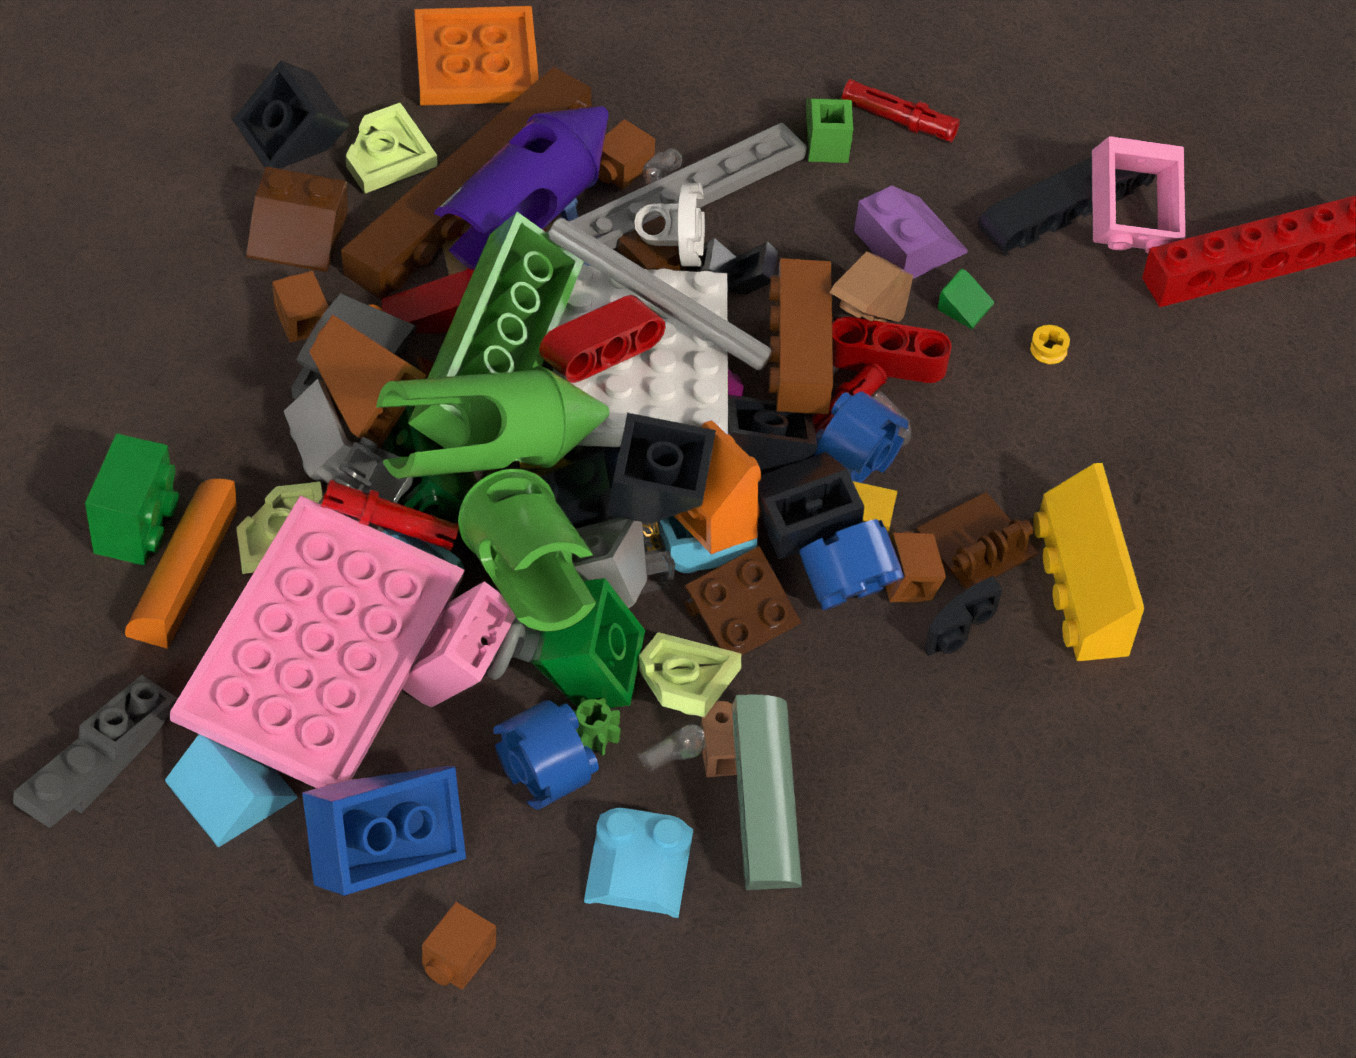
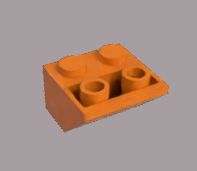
[674,420,761,554]

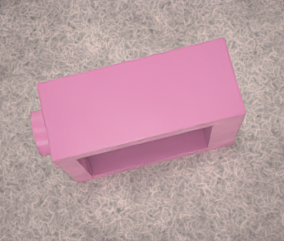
[1092,136,1185,254]
[402,582,516,707]

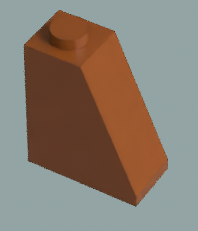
[309,314,427,448]

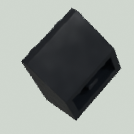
[758,452,865,559]

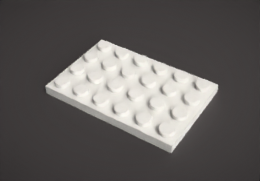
[553,264,728,447]

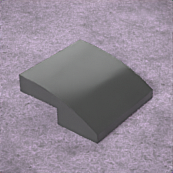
[296,293,417,374]

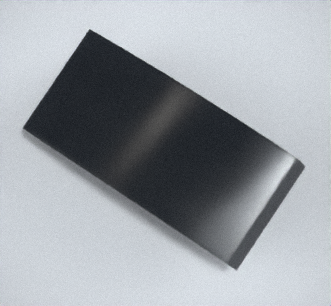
[924,576,1002,656]

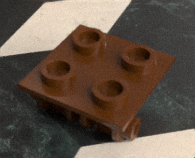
[916,492,1038,590]
[685,546,802,656]

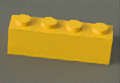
[1033,463,1144,661]

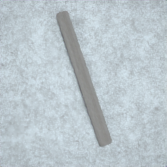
[548,218,772,370]

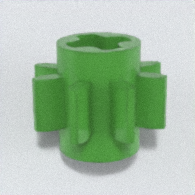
[573,697,621,755]

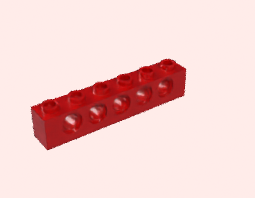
[1142,195,1356,307]

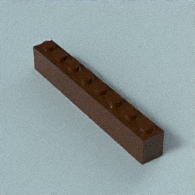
[341,67,592,300]

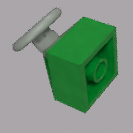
[486,578,645,708]

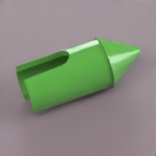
[376,366,610,478]
[458,469,596,631]

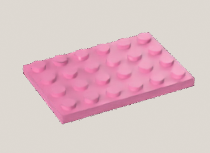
[170,495,465,788]

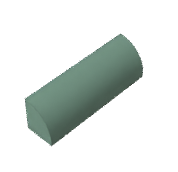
[731,694,802,890]

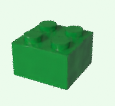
[85,433,179,565]

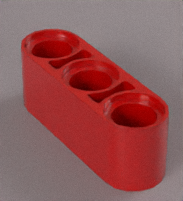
[539,295,666,383]
[832,317,952,383]

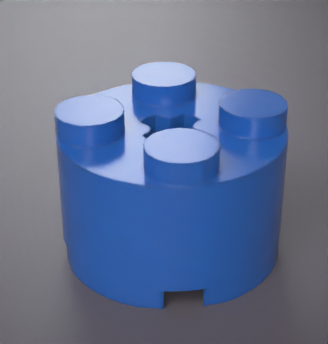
[814,392,908,483]
[799,519,904,611]
[493,700,599,810]

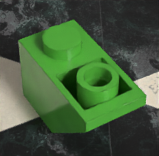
[806,98,853,163]

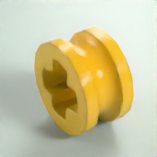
[1030,325,1070,364]

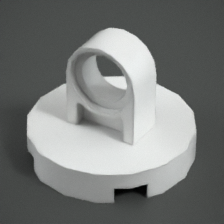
[634,183,705,267]

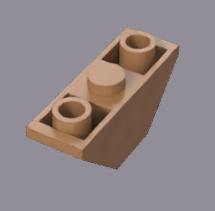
[829,251,913,322]

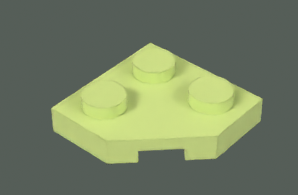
[346,103,437,194]
[236,481,323,574]
[639,632,741,717]

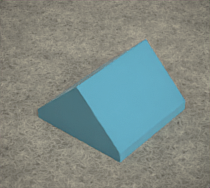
[165,734,297,847]

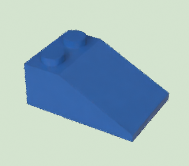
[302,766,466,896]

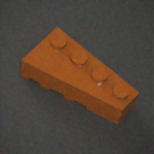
[769,258,833,414]

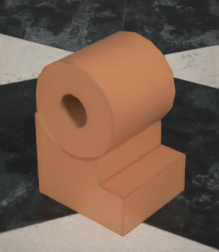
[700,701,737,777]

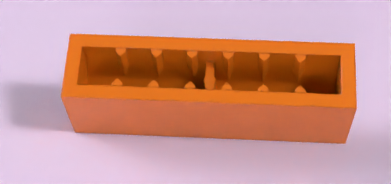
[125,479,237,649]

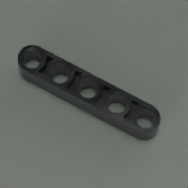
[978,157,1157,256]

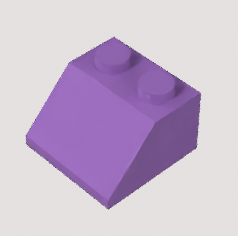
[854,186,968,279]

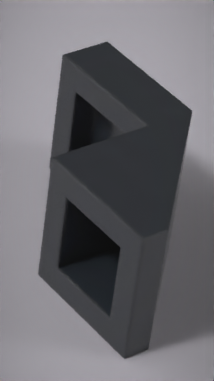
[681,238,778,295]

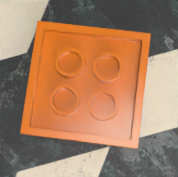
[414,6,539,106]

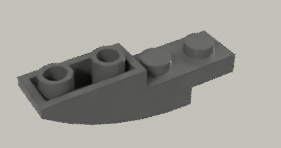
[13,675,178,828]

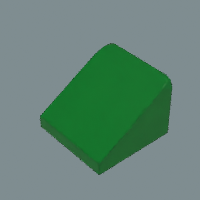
[937,269,994,329]

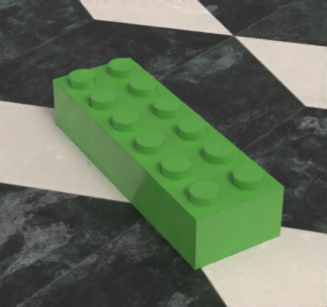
[408,212,584,472]

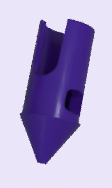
[434,106,609,270]

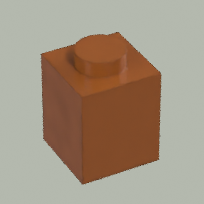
[598,119,656,190]
[272,271,329,343]
[886,531,946,603]
[422,902,496,990]

